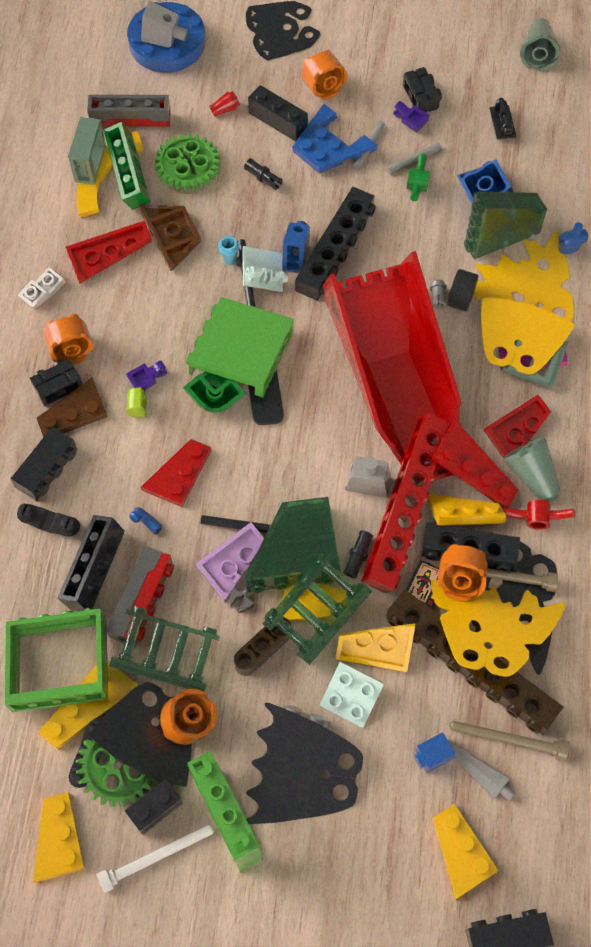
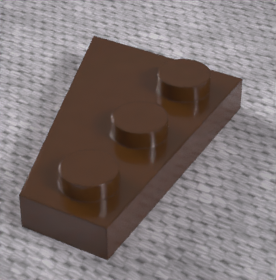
[36,377,108,437]

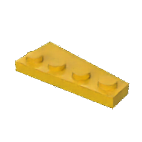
[38,661,138,750]

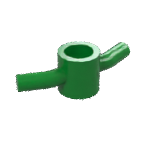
[406,153,430,202]

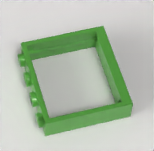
[5,608,109,713]
[187,750,263,873]

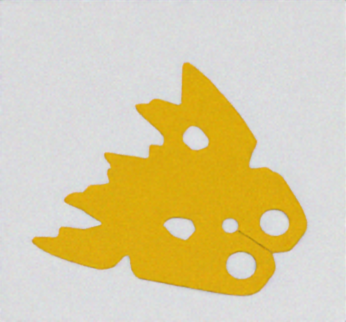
[454,231,574,322]
[431,579,566,677]

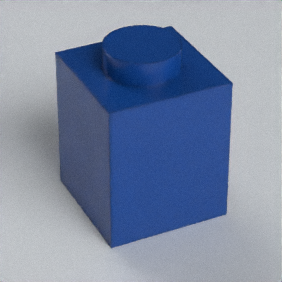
[414,732,456,773]

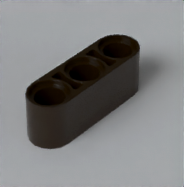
[234,616,291,676]

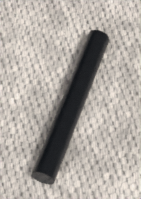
[201,515,270,533]

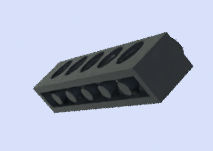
[295,186,376,301]

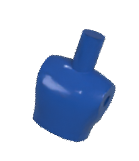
[558,222,588,254]

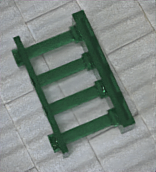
[262,551,372,665]
[109,606,221,692]

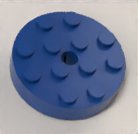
[127,2,206,72]

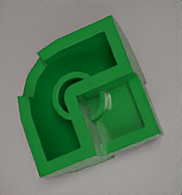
[183,371,246,413]

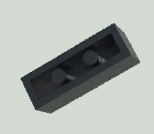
[248,85,308,142]
[10,427,77,501]
[465,909,554,947]

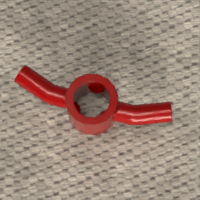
[503,499,576,530]

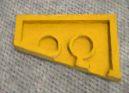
[278,577,357,622]

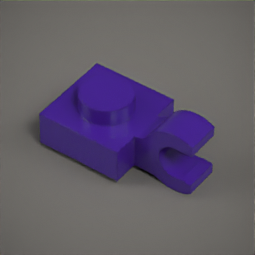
[393,101,430,132]
[126,360,168,391]

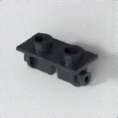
[489,98,517,140]

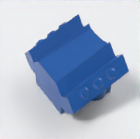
[457,159,525,228]

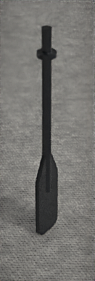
[236,239,284,425]

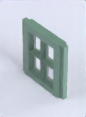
[502,340,568,388]

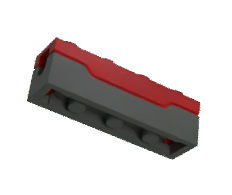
[87,95,171,127]
[106,546,174,647]

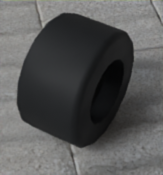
[447,269,479,311]

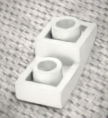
[18,267,66,309]

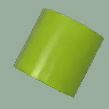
[126,388,147,417]

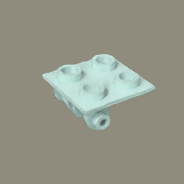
[243,246,288,292]
[319,662,384,728]

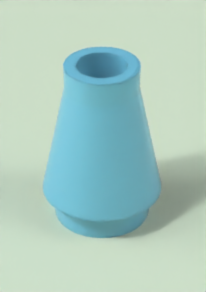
[218,236,239,265]

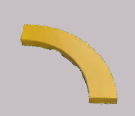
[76,131,144,218]

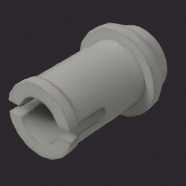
[430,280,447,309]

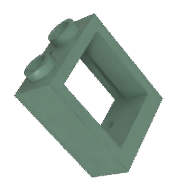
[68,117,106,185]

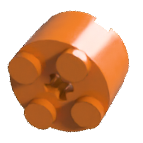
[302,50,348,99]
[44,314,94,365]
[438,544,488,601]
[160,689,217,745]

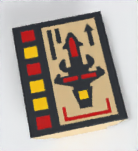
[406,559,439,609]

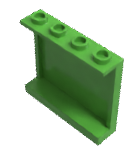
[186,297,294,397]

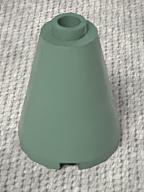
[520,18,560,71]
[504,436,560,502]

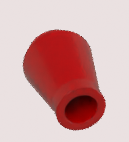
[209,91,240,117]

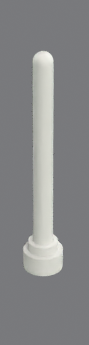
[96,825,214,894]

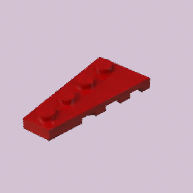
[66,221,152,284]
[431,420,519,508]

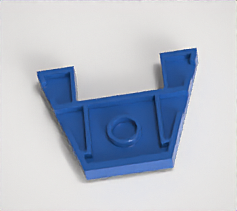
[292,104,377,174]

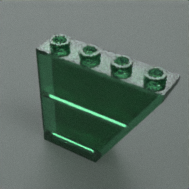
[464,192,547,259]
[245,497,341,593]

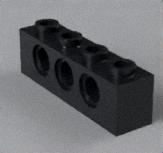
[57,515,125,612]
[421,522,520,572]

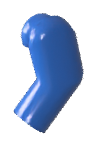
[129,507,163,534]

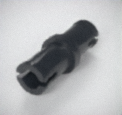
[244,158,283,190]
[343,530,374,579]

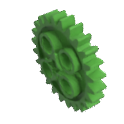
[154,133,221,192]
[76,739,156,808]

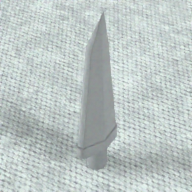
[448,740,515,801]

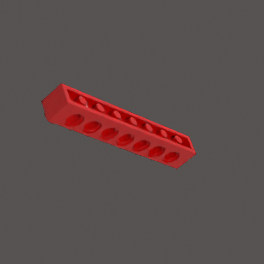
[361,412,450,593]

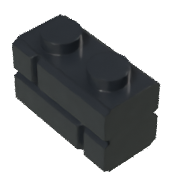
[402,67,442,113]
[30,359,83,406]
[125,779,183,835]

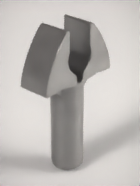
[230,573,265,613]

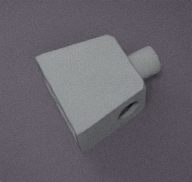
[141,1,188,47]
[345,456,391,498]

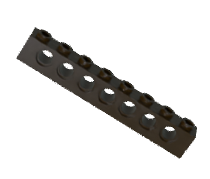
[386,589,564,735]

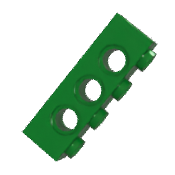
[104,122,151,210]

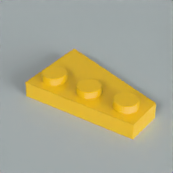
[426,494,506,526]
[335,623,415,672]
[33,792,85,883]
[433,804,498,900]

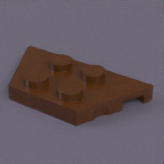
[139,205,201,271]

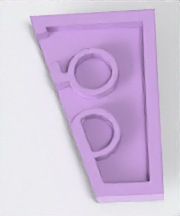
[196,522,265,602]

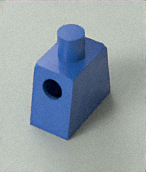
[282,221,310,273]

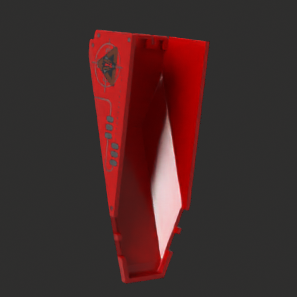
[323,251,462,486]

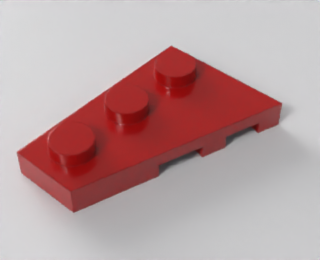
[483,394,551,466]
[141,439,212,507]

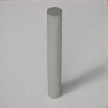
[353,121,385,170]
[386,143,442,175]

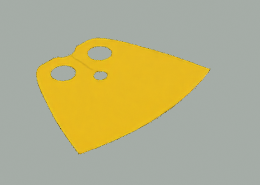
[481,297,575,375]

